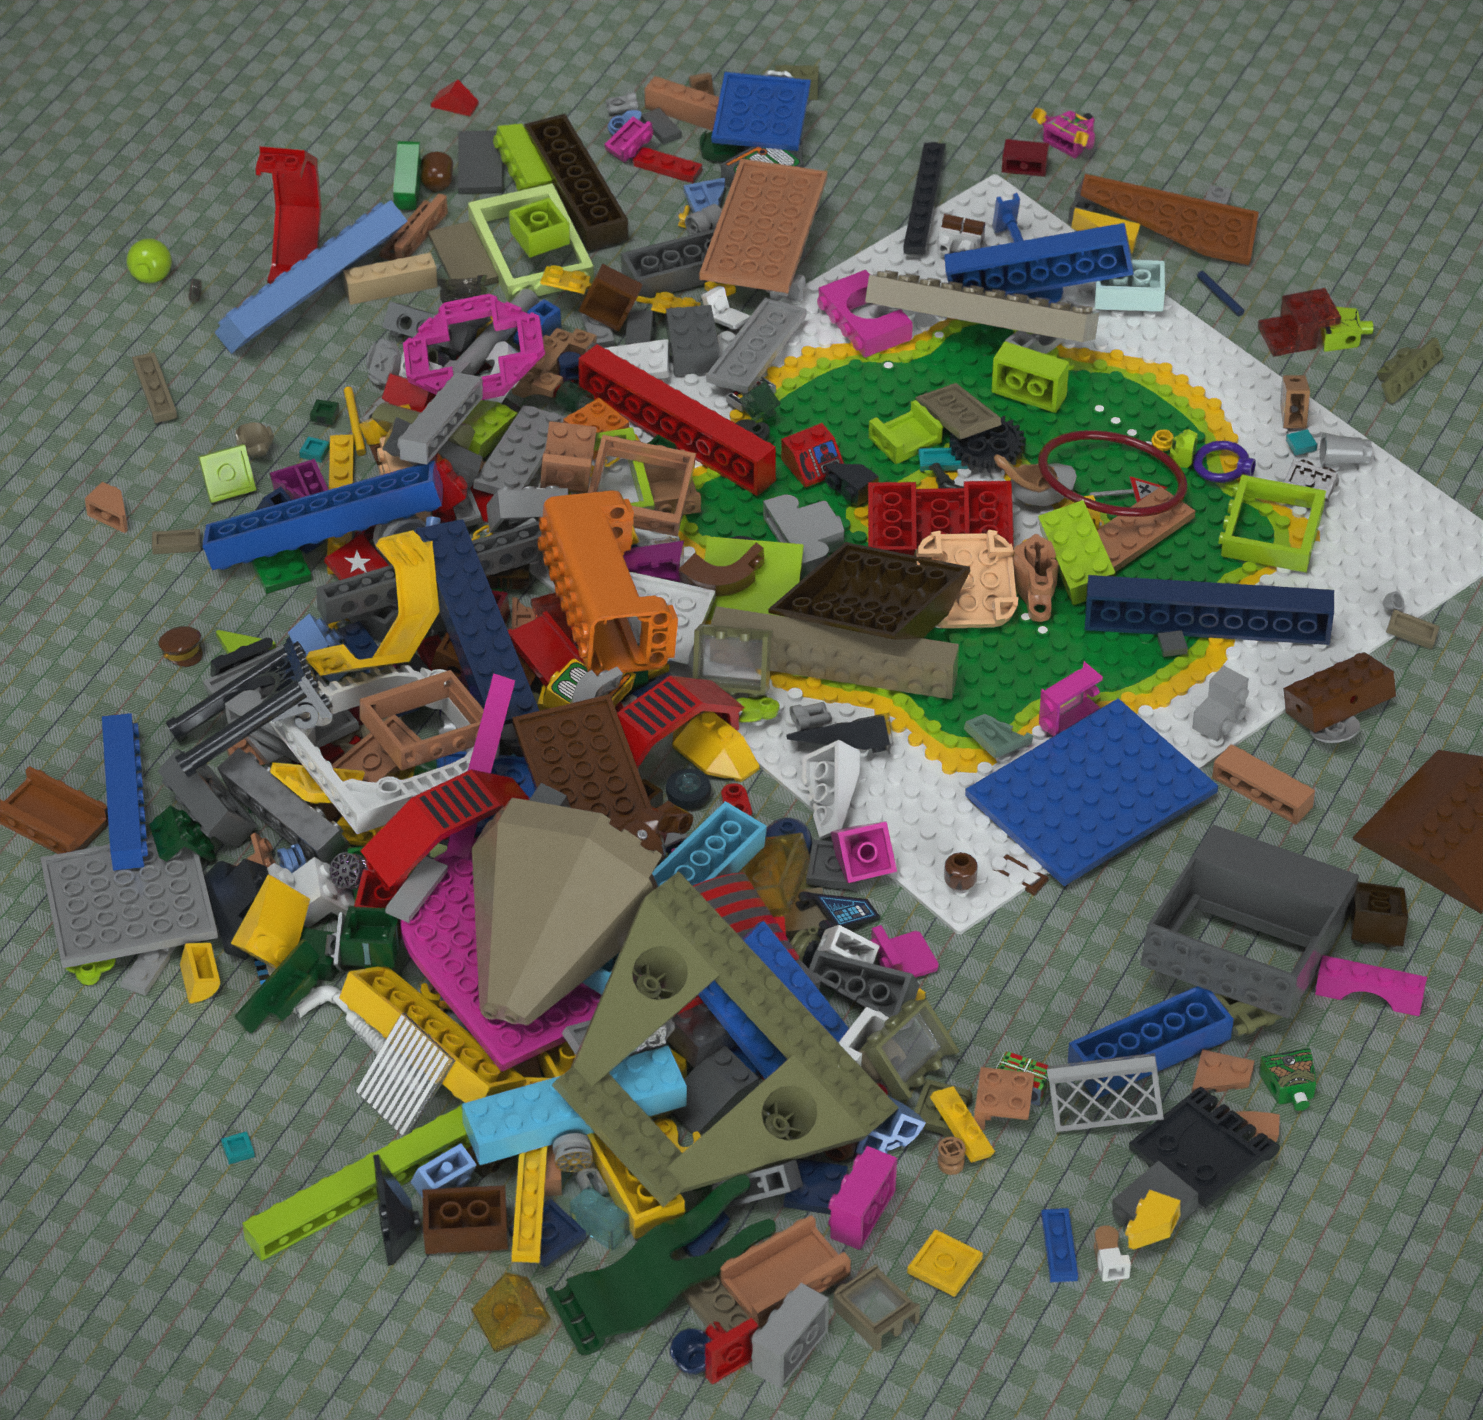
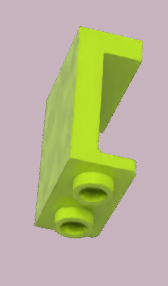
[869,400,943,464]

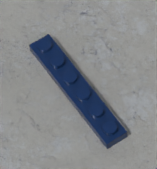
[337,621,420,718]

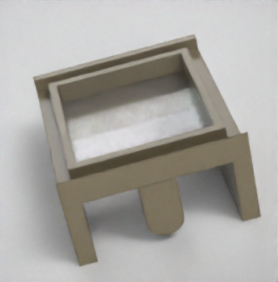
[833,1264,920,1352]

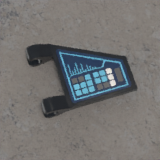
[795,891,880,939]

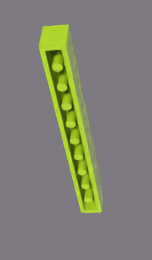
[242,1103,471,1261]

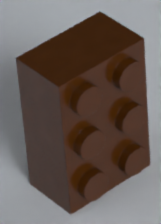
[422,1185,508,1254]

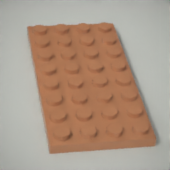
[699,159,828,293]

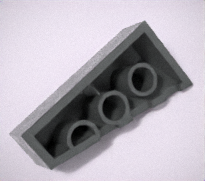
[809,950,920,1018]

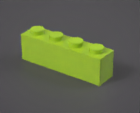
[493,123,552,191]

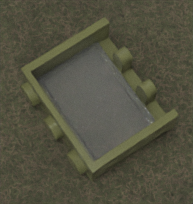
[693,624,773,697]
[860,999,959,1100]

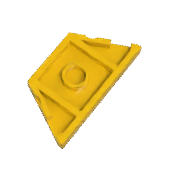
[270,762,365,804]

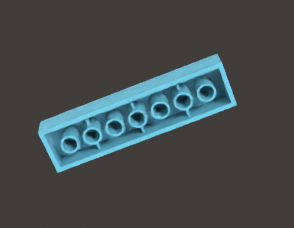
[462,1046,687,1165]

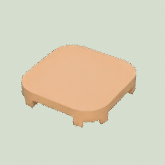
[916,530,1018,628]

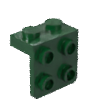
[149,805,216,862]

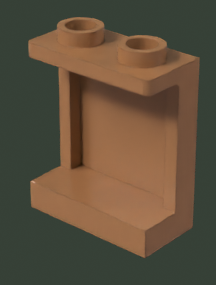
[643,463,701,515]

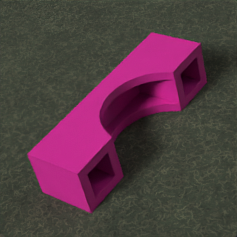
[1315,955,1427,1016]

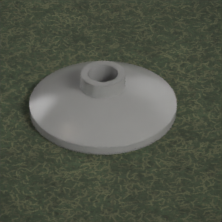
[1310,716,1360,743]

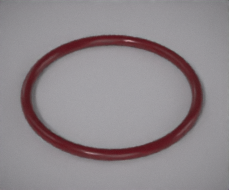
[1038,430,1187,517]

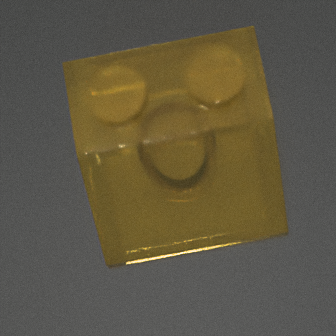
[471,1272,551,1352]

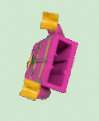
[1031,107,1095,159]

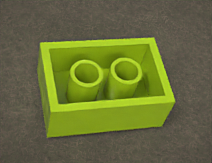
[992,341,1069,413]

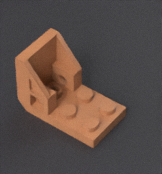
[540,421,597,493]

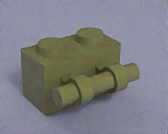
[1214,993,1282,1037]

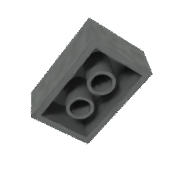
[666,305,720,375]

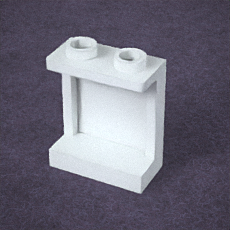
[839,1007,888,1067]

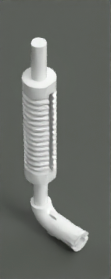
[293,985,435,1096]

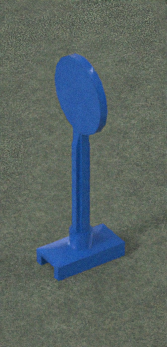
[992,193,1063,303]

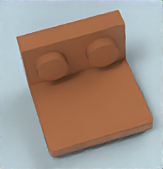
[974,1067,1034,1131]

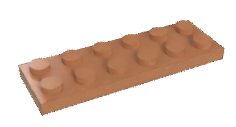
[1097,487,1195,572]
[296,715,422,823]

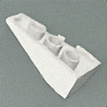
[802,740,860,839]

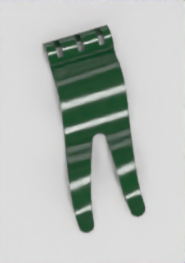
[545,1174,776,1355]

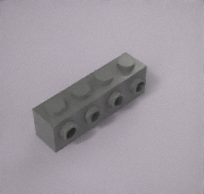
[382,417,482,490]

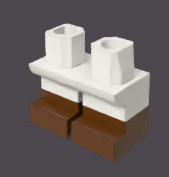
[937,214,985,254]

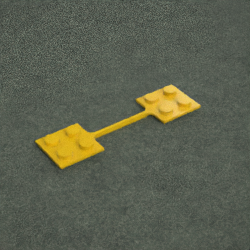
[540,265,701,314]

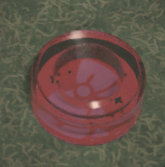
[189,278,202,302]

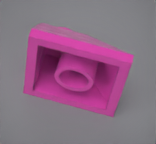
[831,821,897,883]

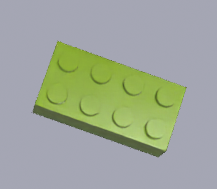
[1038,500,1116,605]

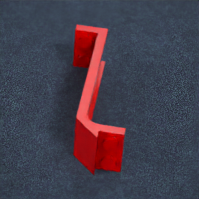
[508,611,624,712]

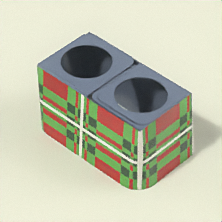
[996,1051,1050,1106]

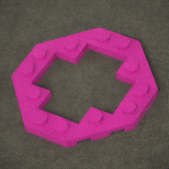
[403,294,545,400]

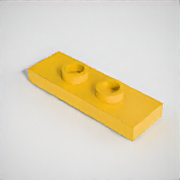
[930,1086,995,1163]

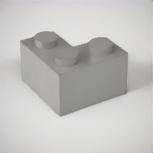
[1192,665,1249,742]

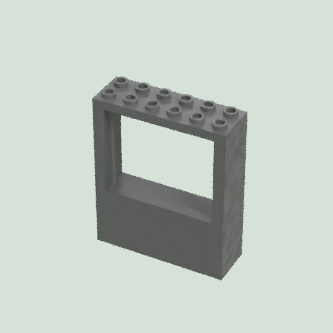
[1140,824,1359,1019]

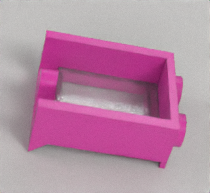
[1039,661,1103,737]

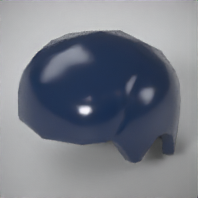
[670,1328,711,1375]

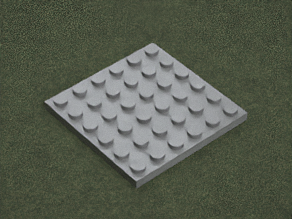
[40,836,218,968]

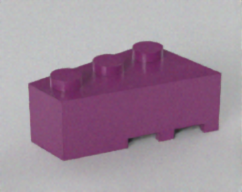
[270,459,329,500]
[623,541,684,583]

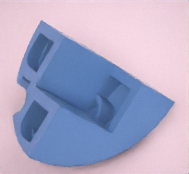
[855,1095,926,1154]

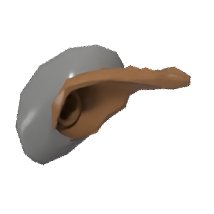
[994,454,1077,506]

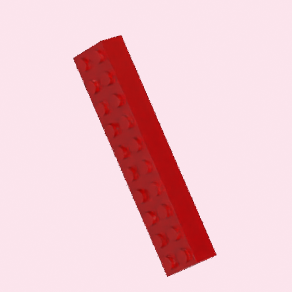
[578,344,776,496]

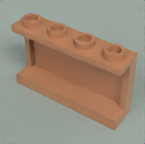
[720,1215,851,1329]

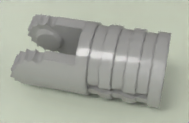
[569,1162,608,1198]

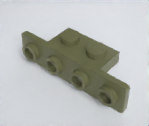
[1376,337,1444,403]

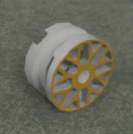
[553,1133,593,1172]

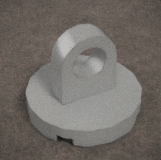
[366,339,401,386]

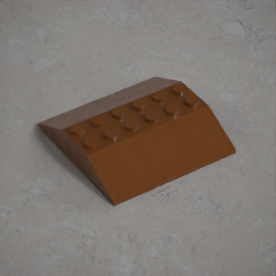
[1353,750,1483,914]

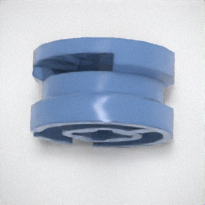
[277,843,306,873]

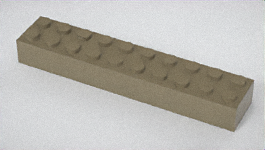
[865,270,1100,342]
[710,606,959,699]

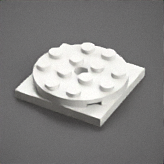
[627,572,716,664]

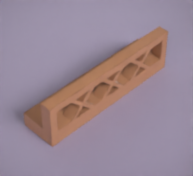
[379,194,448,261]

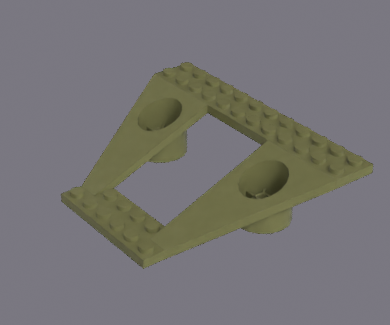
[552,872,899,1207]

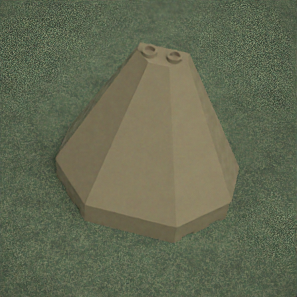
[472,798,662,1025]

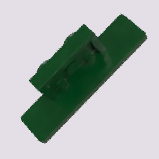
[234,939,319,1033]

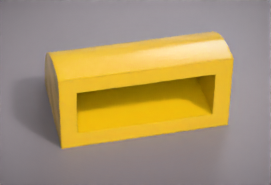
[180,943,220,1003]

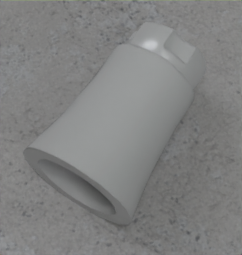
[1319,433,1372,465]

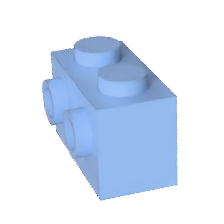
[411,1143,477,1199]

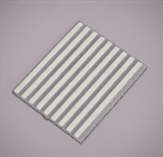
[355,1013,456,1137]

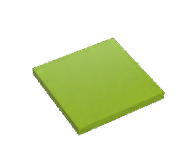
[704,536,804,621]

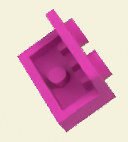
[604,116,653,163]

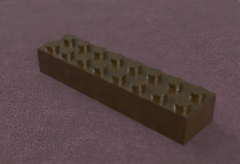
[524,113,629,251]

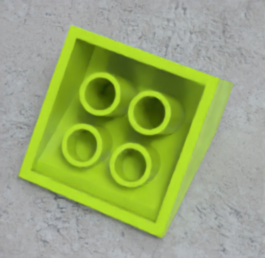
[462,400,517,460]

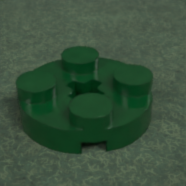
[699,130,743,162]

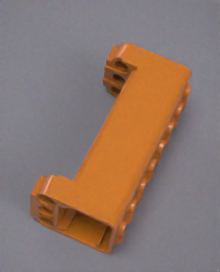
[538,490,678,676]

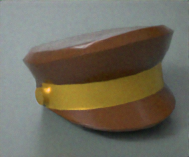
[158,626,203,667]

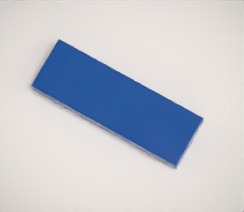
[1041,1208,1078,1283]

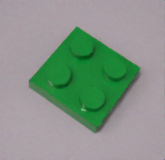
[251,548,312,594]

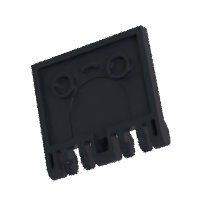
[1129,1087,1280,1208]

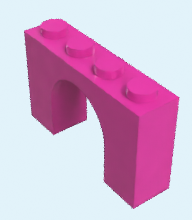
[817,270,913,358]

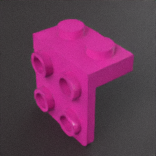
[869,925,939,978]

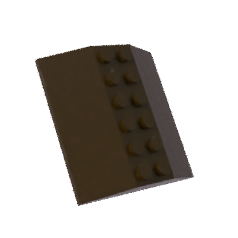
[768,542,970,640]

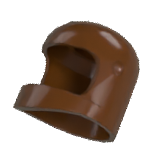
[421,151,454,192]

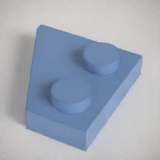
[683,178,725,213]

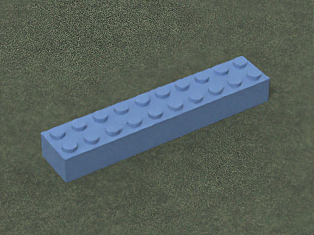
[214,200,407,354]

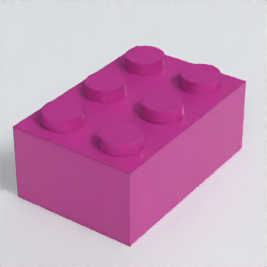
[828,1146,897,1250]

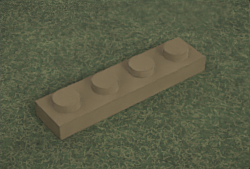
[132,352,177,423]

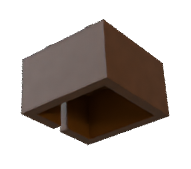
[578,263,643,332]

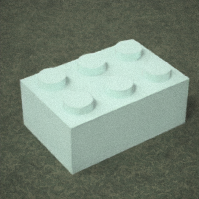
[1095,260,1165,312]

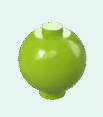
[126,238,172,283]

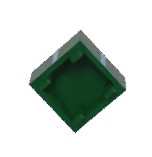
[339,906,402,967]

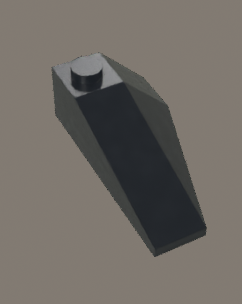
[786,713,892,753]
[373,1154,421,1266]

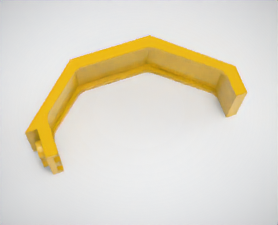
[305,530,440,676]

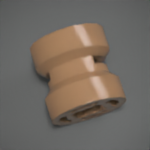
[937,1137,965,1175]

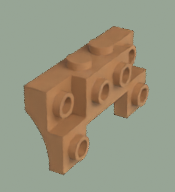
[512,328,597,398]

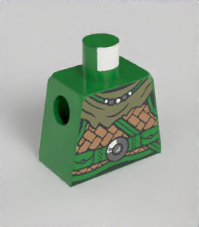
[1259,1048,1316,1111]

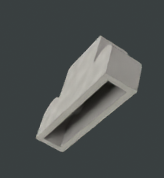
[763,495,844,579]
[225,690,318,763]

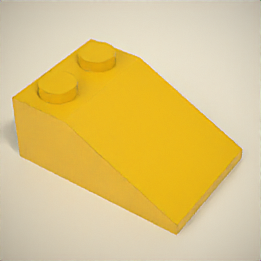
[231,874,310,969]

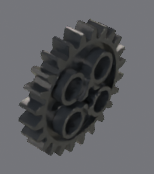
[949,416,1026,473]

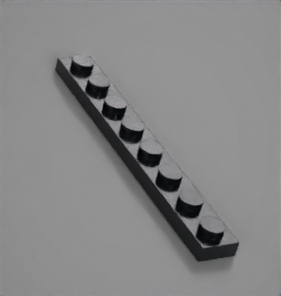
[903,142,946,255]

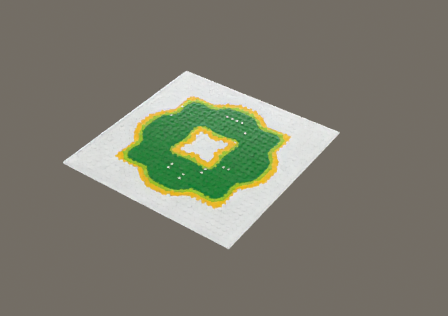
[471,174,1483,934]

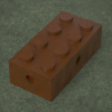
[1283,652,1396,733]

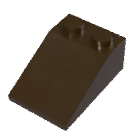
[1350,882,1408,947]

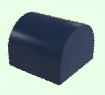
[559,352,581,382]

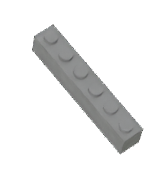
[397,372,483,465]

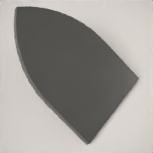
[325,912,349,972]

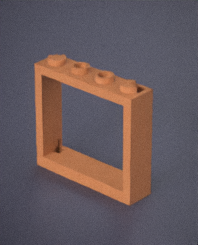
[588,435,696,537]
[359,670,484,771]

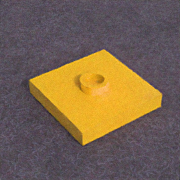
[907,1229,983,1297]

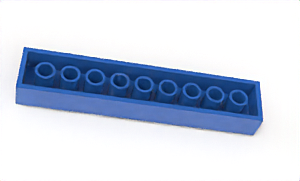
[202,460,443,570]

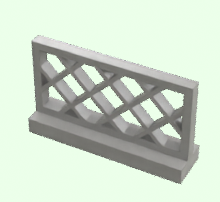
[1047,1053,1164,1132]

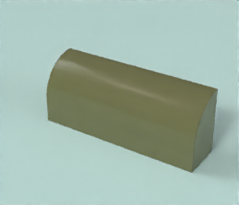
[371,403,475,450]

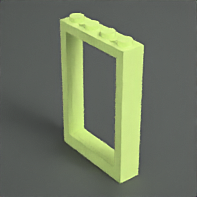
[468,183,594,302]

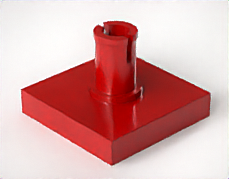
[705,1317,758,1385]

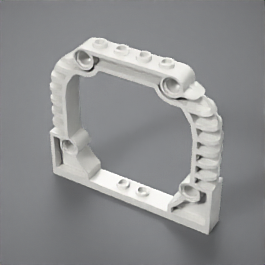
[269,665,499,834]

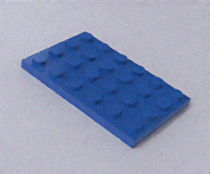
[698,921,849,1079]

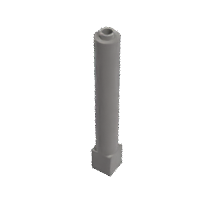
[443,289,539,376]

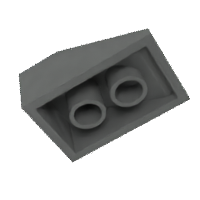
[669,1046,759,1135]

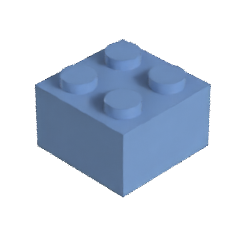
[288,613,353,682]

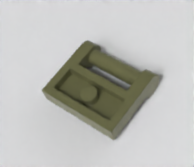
[914,1079,973,1137]

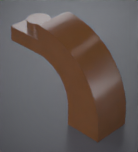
[678,542,764,596]

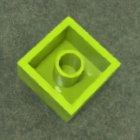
[509,197,570,258]

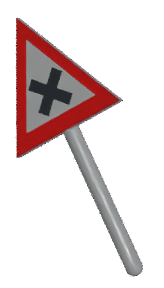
[1089,476,1168,503]

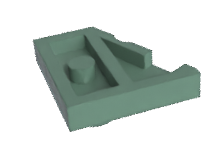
[964,714,1033,759]

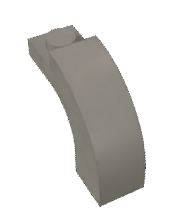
[570,667,623,703]

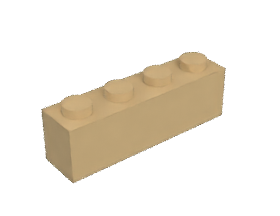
[343,253,438,305]

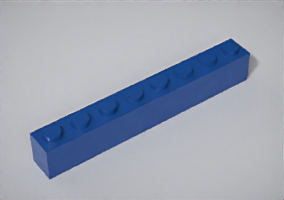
[102,713,148,871]

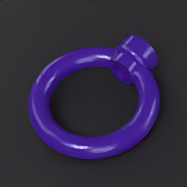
[1193,441,1256,483]

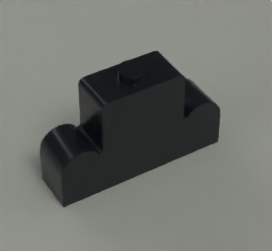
[204,859,269,960]

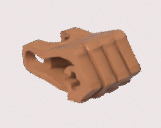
[1013,534,1059,622]

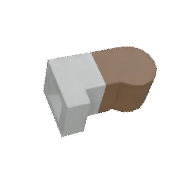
[1094,1225,1131,1282]

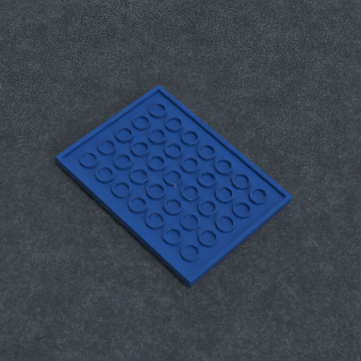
[965,698,1218,886]

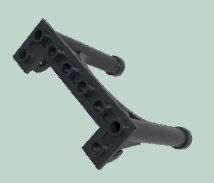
[166,637,333,778]

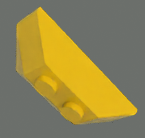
[672,711,760,782]

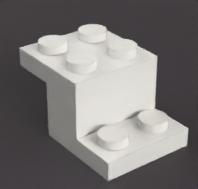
[267,857,355,928]

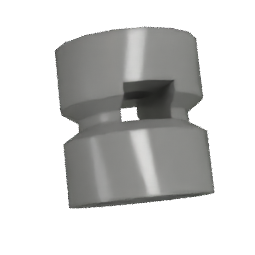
[685,204,722,235]

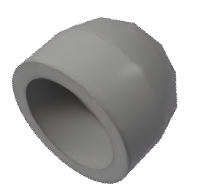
[1383,591,1404,612]

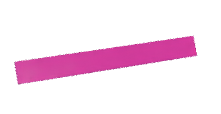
[446,674,515,859]

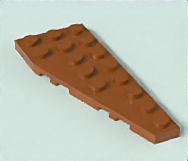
[1080,174,1259,265]

